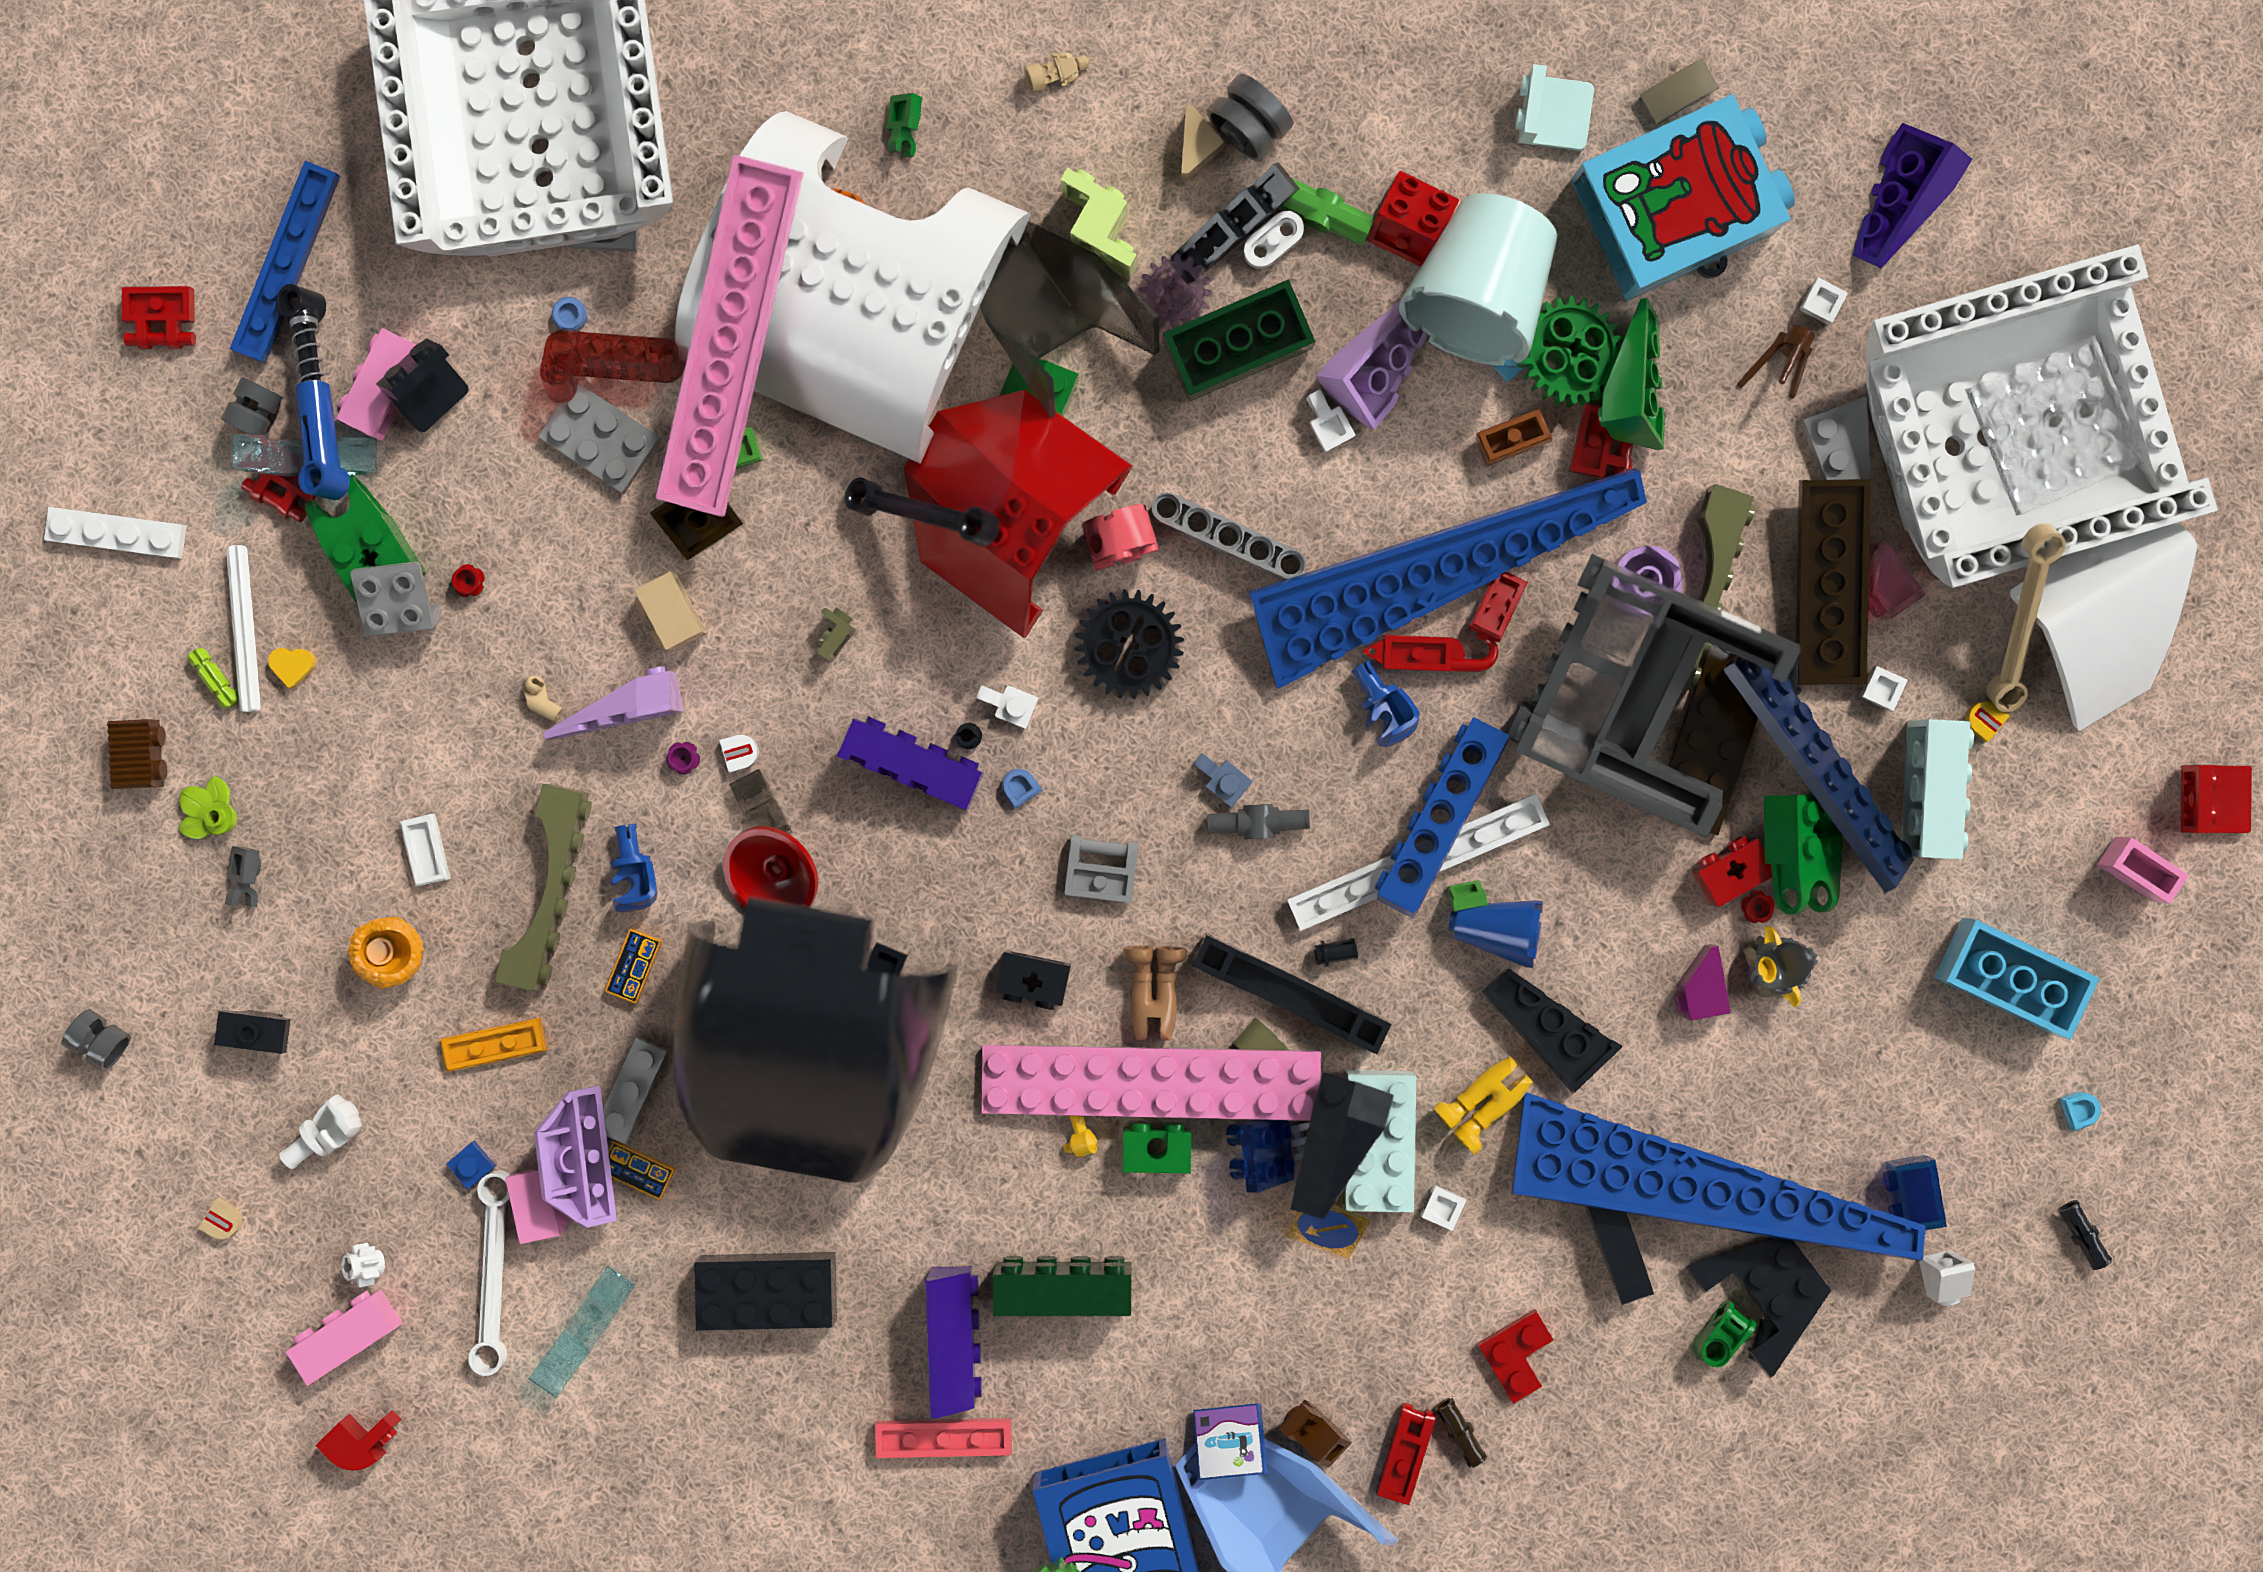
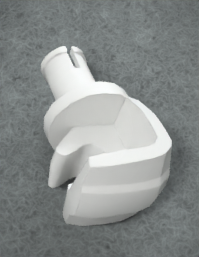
[279,1094,362,1169]

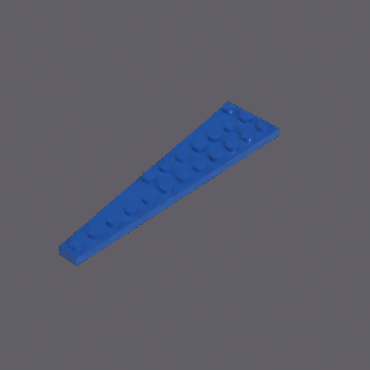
[1511,1092,1926,1261]

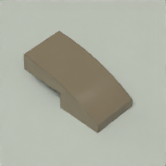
[1640,58,1719,125]

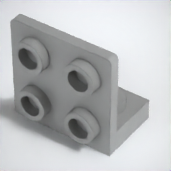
[350,561,441,636]

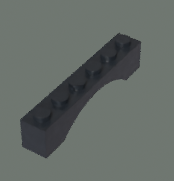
[1191,933,1392,1055]

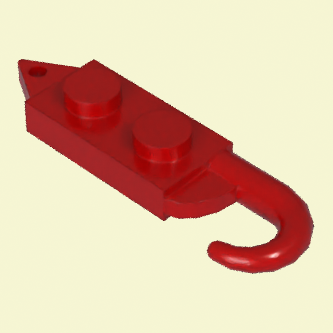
[1362,633,1499,673]

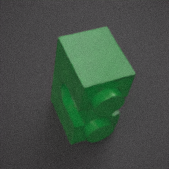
[1123,1121,1191,1174]

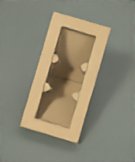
[1181,105,1224,181]

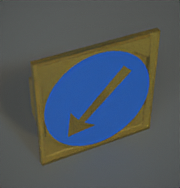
[1286,1205,1371,1258]

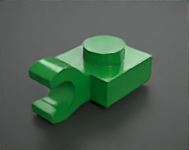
[886,93,923,158]

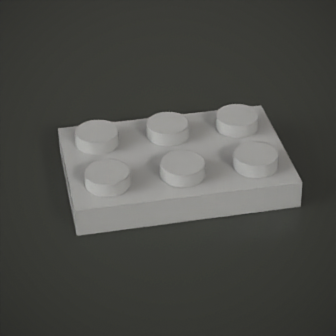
[538,381,662,494]

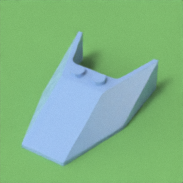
[1175,1438,1399,1572]

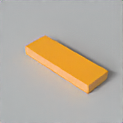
[440,1017,548,1072]

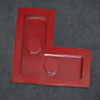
[1477,1309,1554,1404]

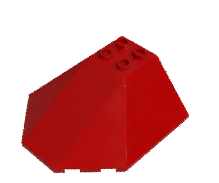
[904,390,1133,638]

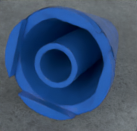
[1448,900,1544,969]

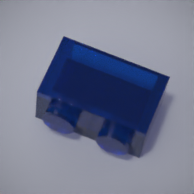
[1883,1155,1947,1230]

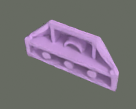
[534,1086,617,1228]

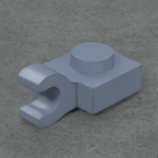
[1193,753,1253,808]

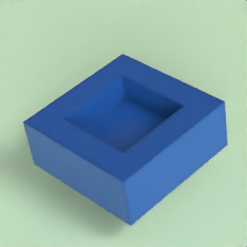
[446,1140,496,1189]

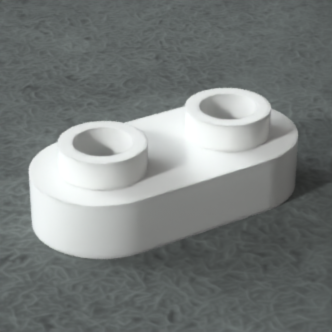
[1243,211,1304,269]

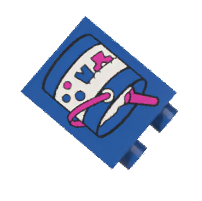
[1033,1438,1201,1572]

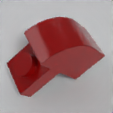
[315,1410,402,1471]

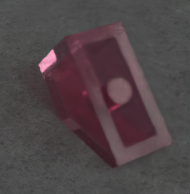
[1868,539,1926,621]

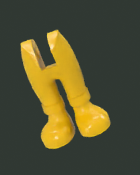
[1432,1056,1533,1156]

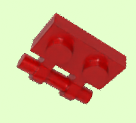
[122,286,196,349]
[1569,404,1634,479]
[241,438,316,523]

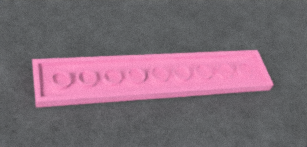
[656,154,804,516]
[982,1045,1321,1121]

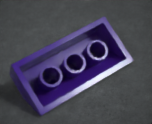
[926,1266,982,1419]

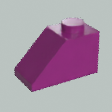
[1674,944,1731,1020]

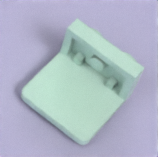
[1515,64,1594,151]

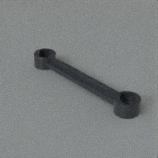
[845,477,999,547]

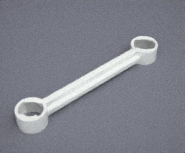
[469,1170,510,1376]

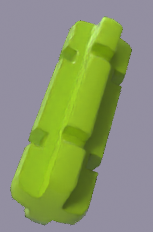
[187,648,239,709]

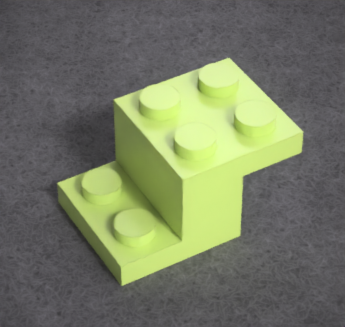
[1060,168,1137,281]

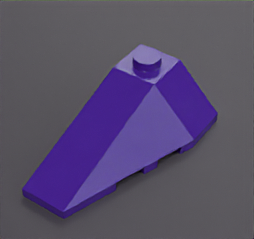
[1853,122,1973,269]

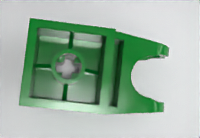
[305,475,427,606]
[1764,794,1843,915]

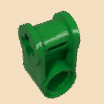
[1693,1300,1757,1367]

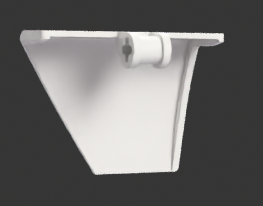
[2010,523,2197,731]

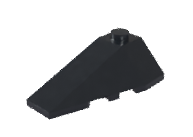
[1290,1073,1394,1219]

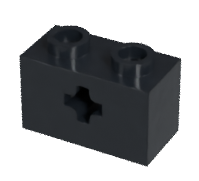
[996,950,1071,1010]

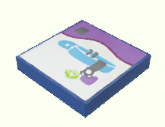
[1193,1403,1268,1480]

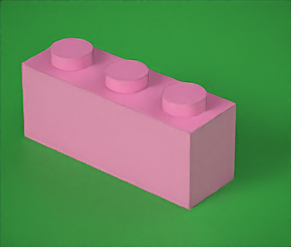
[336,328,415,441]
[286,1289,402,1386]

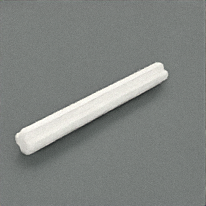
[226,545,261,712]

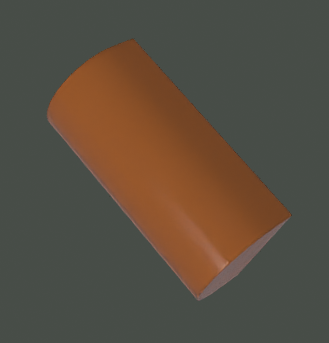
[1476,408,1553,466]

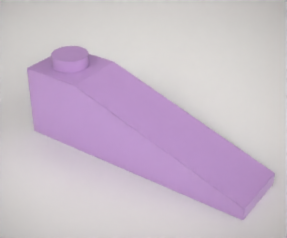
[1316,300,1428,429]
[543,666,684,740]

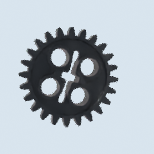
[1075,589,1184,699]

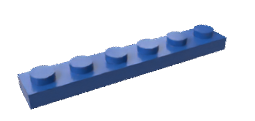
[230,160,340,364]

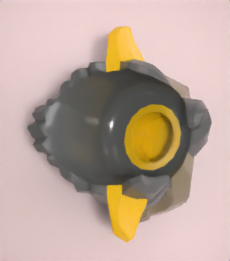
[1743,926,1818,1007]

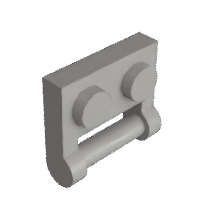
[1064,834,1139,903]

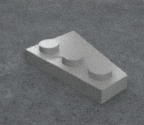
[1801,396,1870,480]

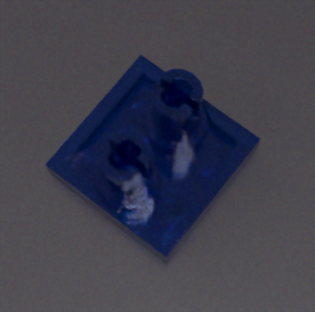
[1226,1119,1295,1193]

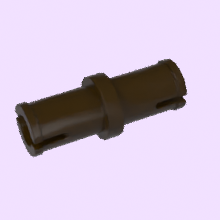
[1435,1398,1487,1468]

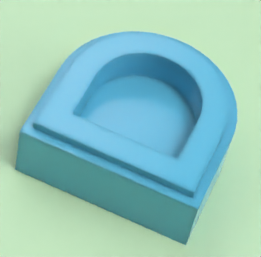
[2059,1092,2101,1131]

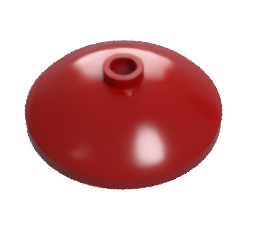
[723,826,818,908]

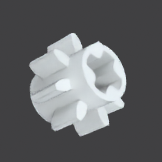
[341,1243,385,1288]

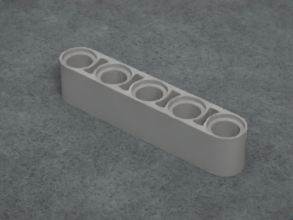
[1151,492,1306,581]

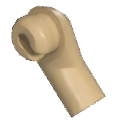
[523,675,563,722]

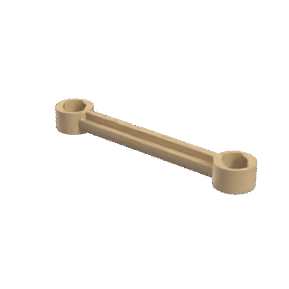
[1986,523,2066,712]

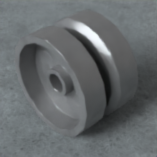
[1206,73,1294,162]

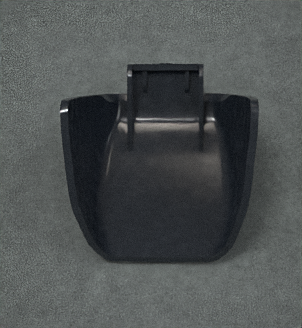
[674,897,957,1183]

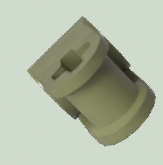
[1233,1017,1290,1050]

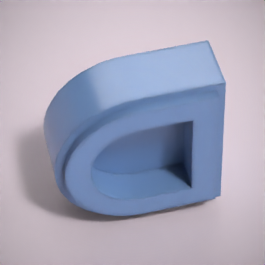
[1002,769,1042,809]

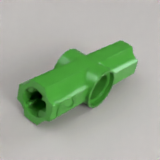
[1280,178,1375,246]

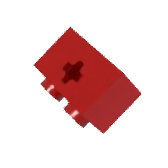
[1692,835,1772,907]

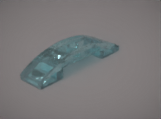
[232,434,377,476]
[529,1265,636,1398]

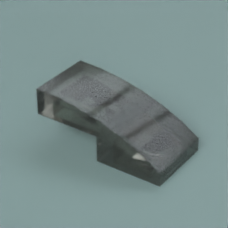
[729,769,793,834]

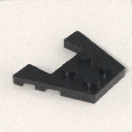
[1686,1238,1832,1378]

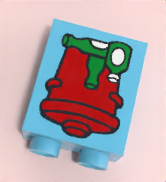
[1571,94,1795,302]

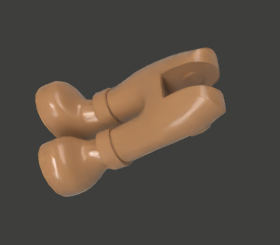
[1123,945,1187,1041]

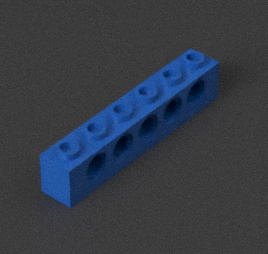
[1374,717,1510,919]

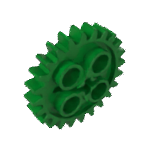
[1517,295,1624,408]

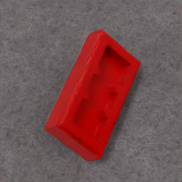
[1469,572,1528,643]

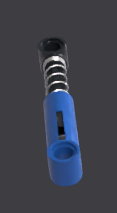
[276,283,350,501]

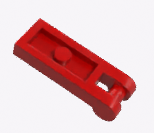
[1376,1402,1436,1505]

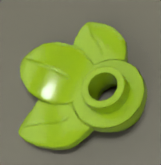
[178,776,237,839]

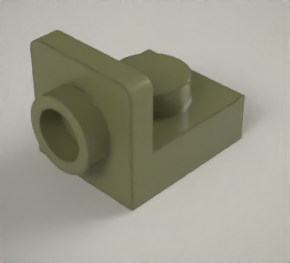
[817,607,856,662]

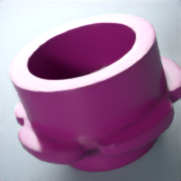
[667,742,700,775]

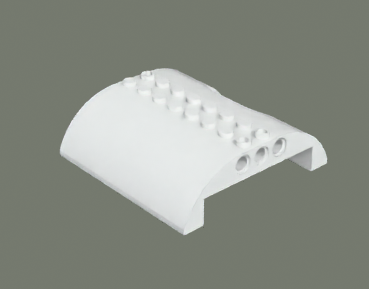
[675,111,1031,464]

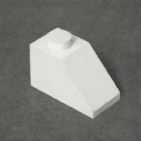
[1919,1250,1975,1306]

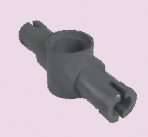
[1207,804,1310,839]

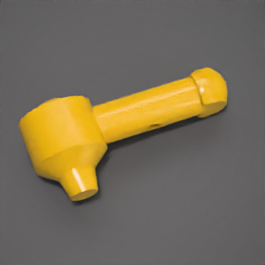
[1063,1115,1098,1158]

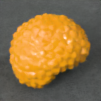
[347,916,424,989]

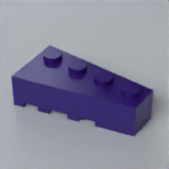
[837,716,984,810]

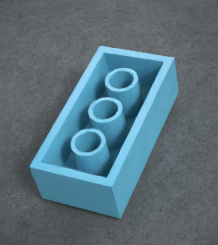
[1934,917,2100,1040]

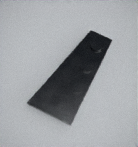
[1482,968,1623,1092]

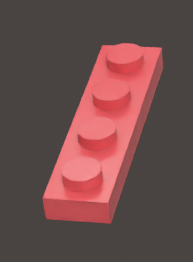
[875,1418,1012,1458]

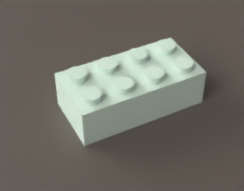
[1901,719,1974,859]
[1342,1070,1416,1212]

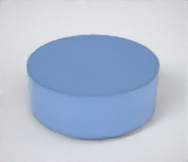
[552,297,588,332]

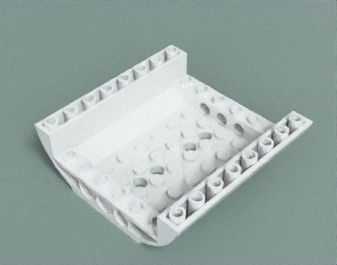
[364,0,674,257]
[1865,244,2218,588]

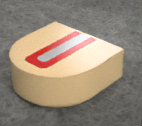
[198,1198,242,1240]

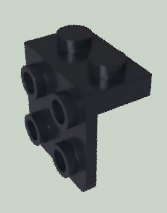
[376,338,469,432]

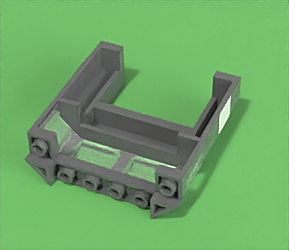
[1508,554,1801,838]

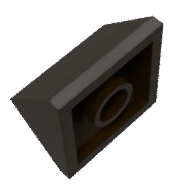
[650,501,743,560]

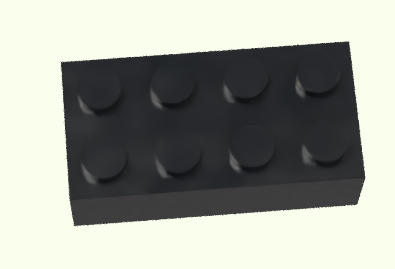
[694,1252,837,1331]

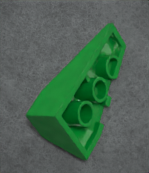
[1598,298,1665,450]

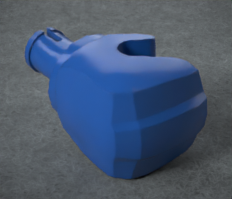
[1351,660,1420,747]
[610,824,658,912]

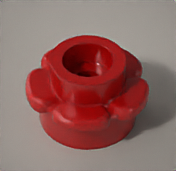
[451,564,485,598]
[1741,890,1775,923]

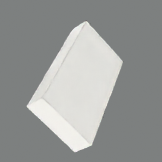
[399,814,451,887]

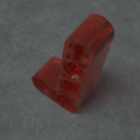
[540,330,683,403]

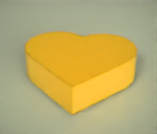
[268,648,316,689]

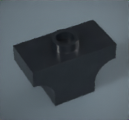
[214,1010,291,1054]

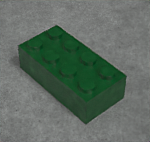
[1162,279,1316,402]
[993,1256,1131,1316]

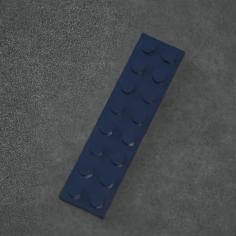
[1723,655,1915,893]

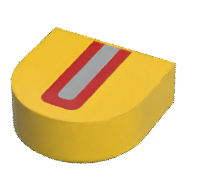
[1965,702,2010,742]

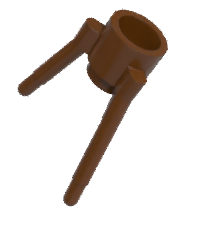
[1737,325,1815,398]

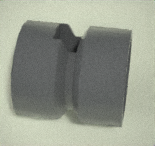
[220,377,283,439]
[61,1009,131,1072]

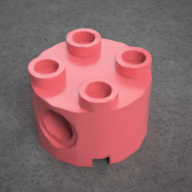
[1081,504,1159,571]

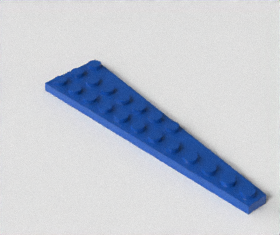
[1248,468,1647,689]

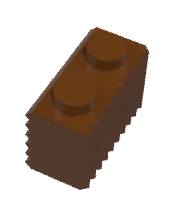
[107,719,168,789]

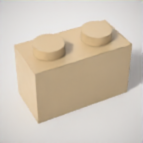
[634,571,707,652]

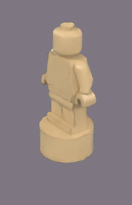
[1024,53,1090,93]

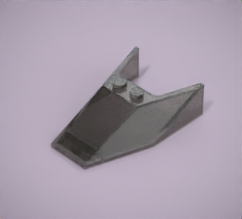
[980,221,1160,418]

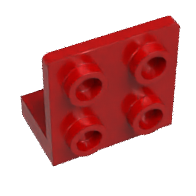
[1366,171,1459,267]
[2181,765,2252,833]

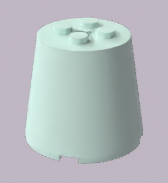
[1399,193,1557,365]

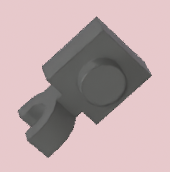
[225,846,261,907]

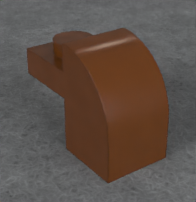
[1279,1400,1352,1468]

